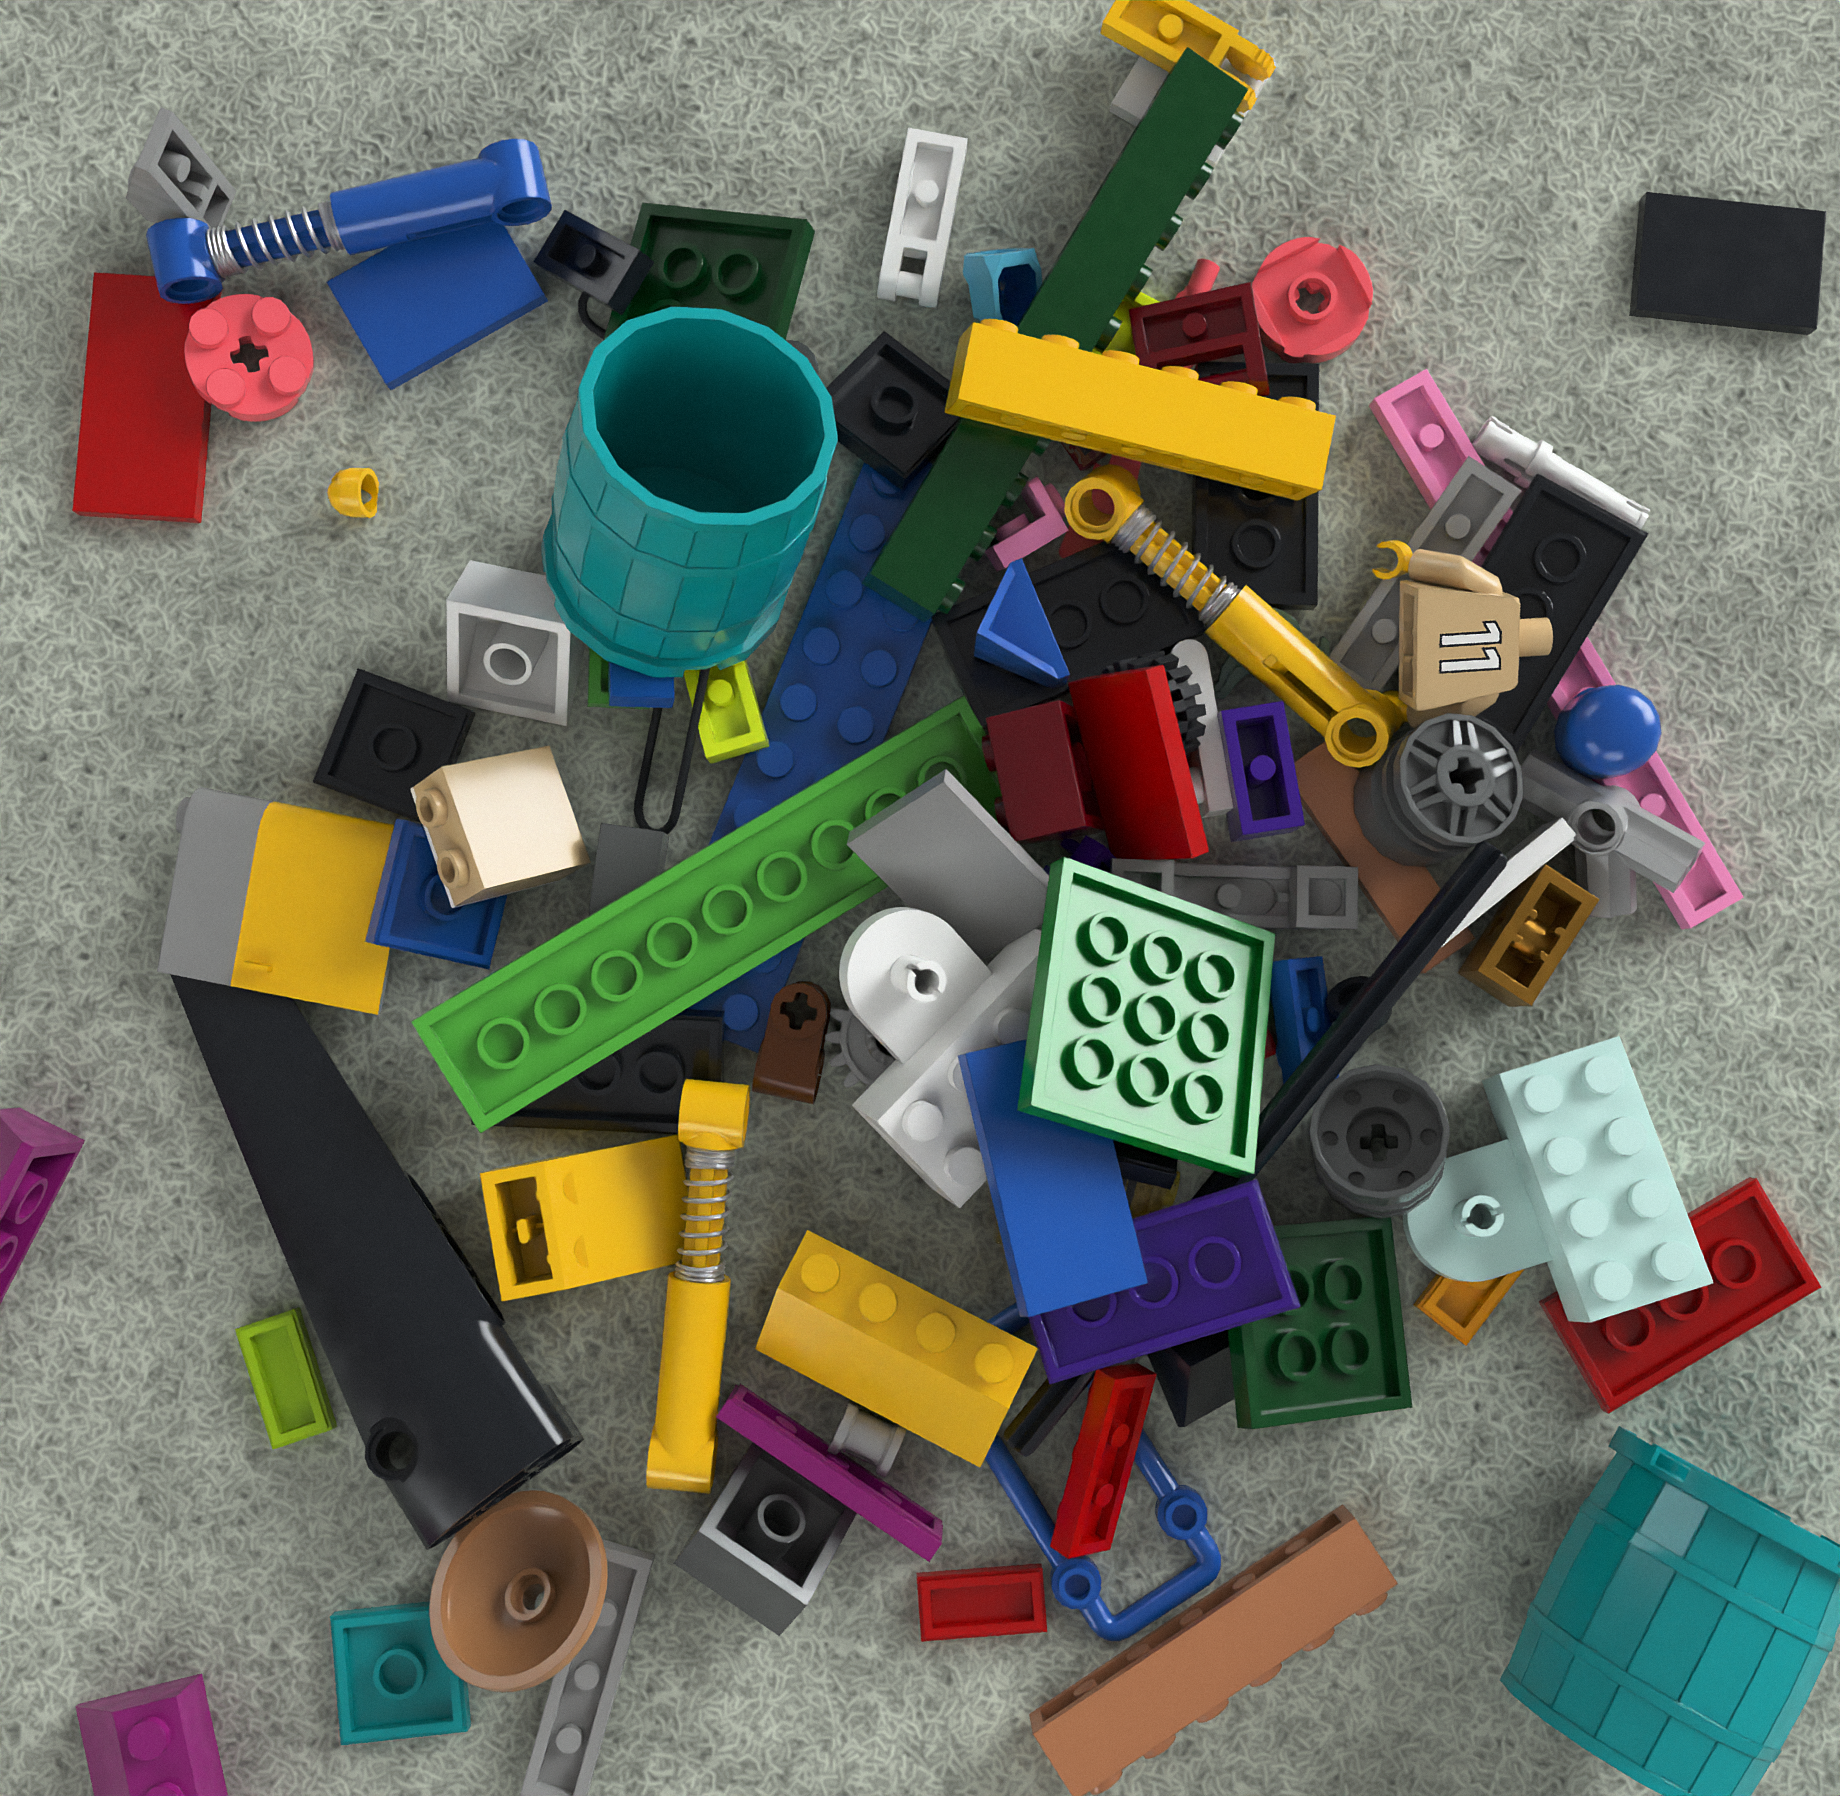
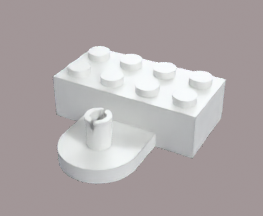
[839,907,1041,1208]

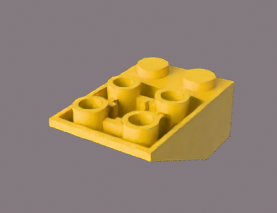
[480,1134,689,1302]

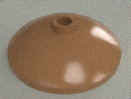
[429,1490,608,1693]

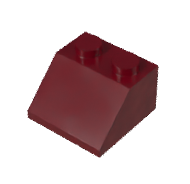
[982,700,1106,845]

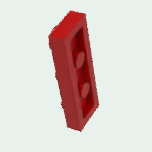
[1050,1363,1157,1559]

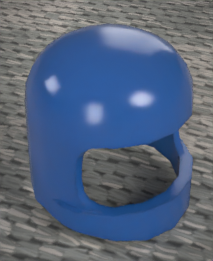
[1554,685,1662,780]

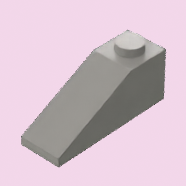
[126,107,237,230]

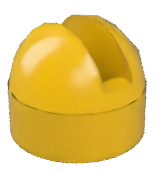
[327,468,379,518]

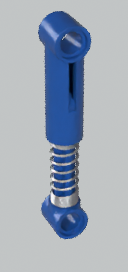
[146,139,552,304]

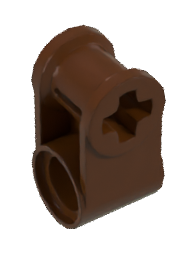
[752,981,831,1105]

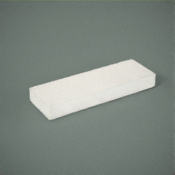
[1442,818,1576,947]

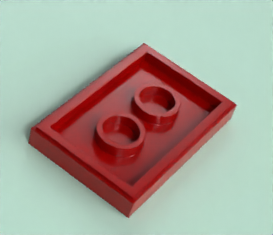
[1068,665,1209,860]

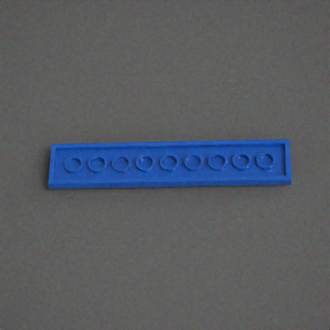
[687,462,937,1053]

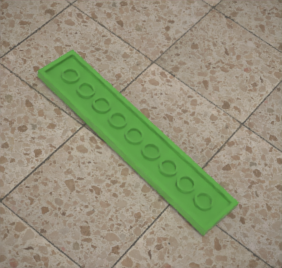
[411,696,1002,1134]

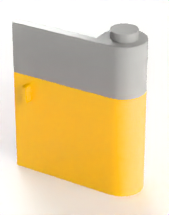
[157,787,394,1015]

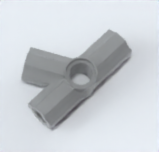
[1520,749,1705,918]

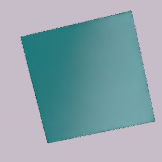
[330,1601,471,1745]

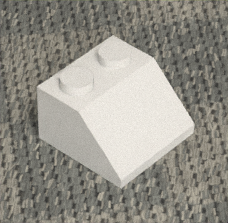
[446,560,586,726]

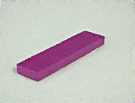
[716,1383,943,1562]

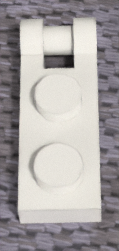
[877,128,968,309]
[1170,639,1233,818]

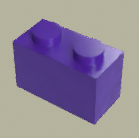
[1217,701,1305,842]

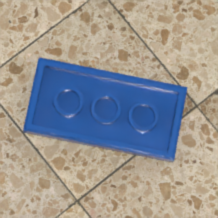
[958,1039,1148,1317]

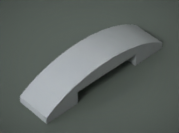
[1110,858,1358,930]

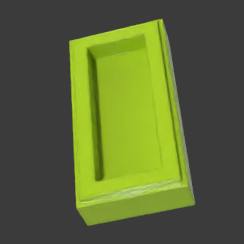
[235,1307,337,1450]

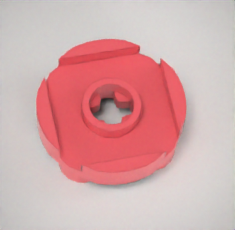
[1252,237,1373,363]
[184,294,314,422]

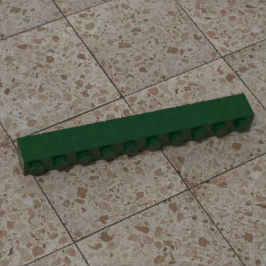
[862,47,1248,622]

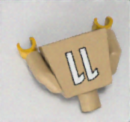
[1372,540,1553,732]

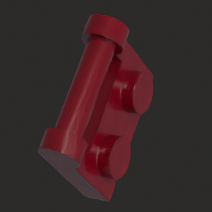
[1129,282,1270,397]

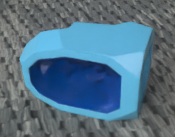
[963,248,1042,325]

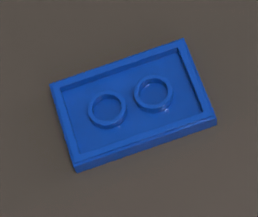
[327,221,548,390]

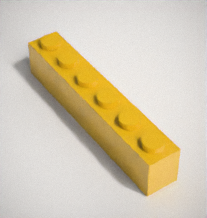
[944,319,1336,501]

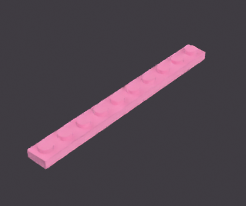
[1369,369,1744,930]

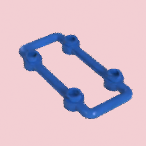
[985,1302,1221,1641]

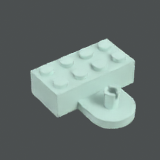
[1403,1036,1713,1322]

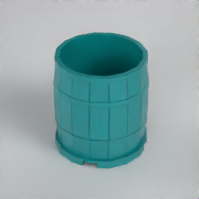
[541,307,838,677]
[1500,1426,1840,1796]

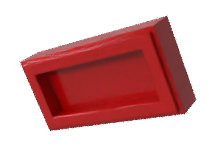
[917,1563,1047,1642]

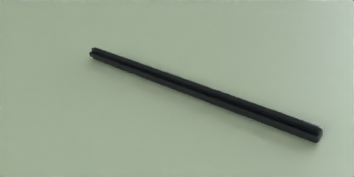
[1003,841,1508,1457]

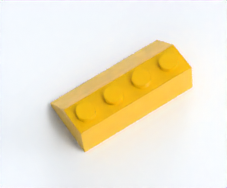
[755,1230,1038,1467]

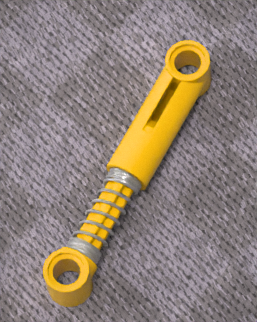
[1064,464,1397,768]
[646,1079,750,1494]

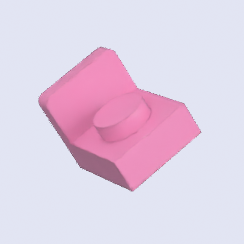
[985,476,1069,571]

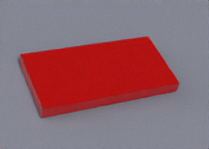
[72,272,221,523]
[1539,1177,1821,1414]

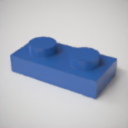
[1270,956,1339,1084]

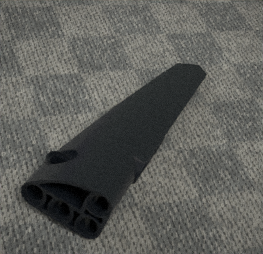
[170,974,584,1550]

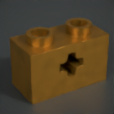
[1457,864,1600,1007]

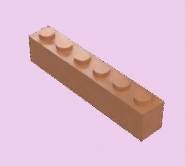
[1029,1504,1398,1796]

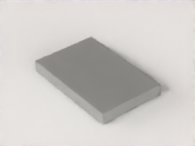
[846,769,1049,960]

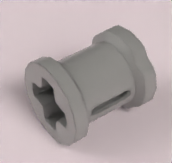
[827,1399,907,1478]

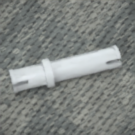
[1472,416,1650,529]

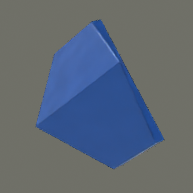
[974,558,1070,690]

